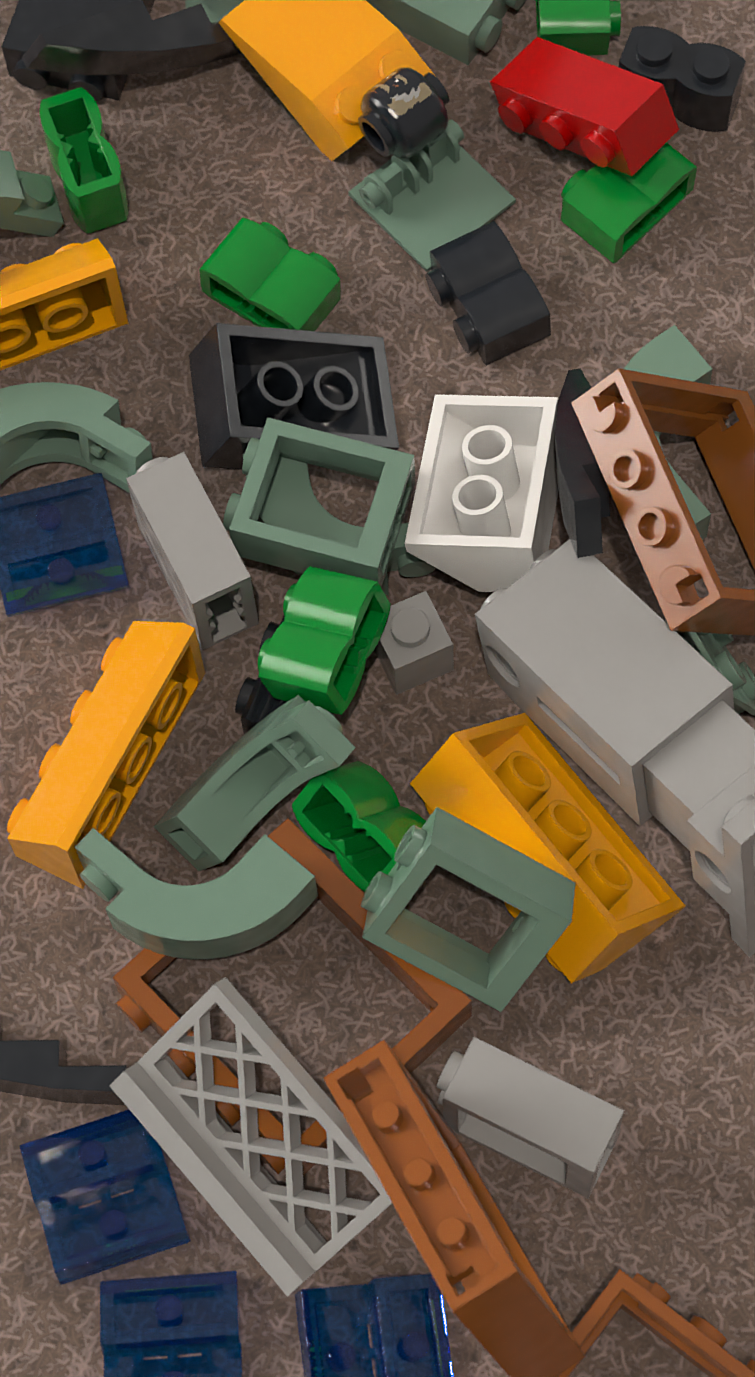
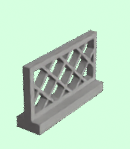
[110,977,392,1297]

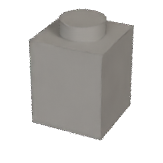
[374,591,454,695]

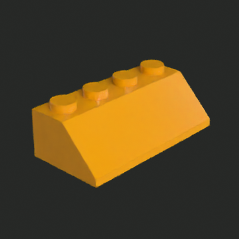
[0,238,129,371]
[7,621,206,889]
[410,713,686,984]

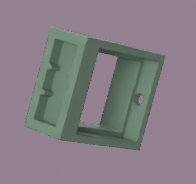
[223,418,415,587]
[361,807,575,1012]

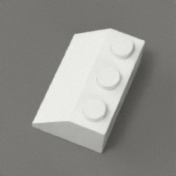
[405,395,559,592]

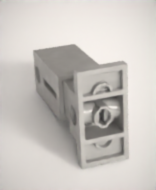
[475,539,755,958]

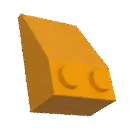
[218,0,434,161]

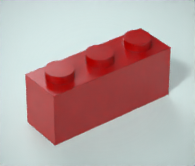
[490,37,679,176]

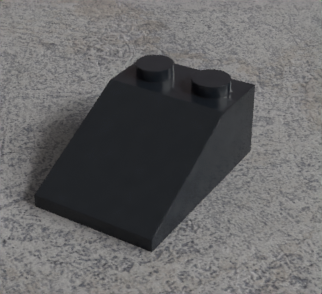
[189,323,399,469]

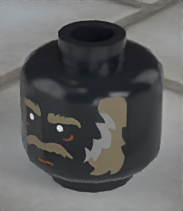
[358,67,450,158]

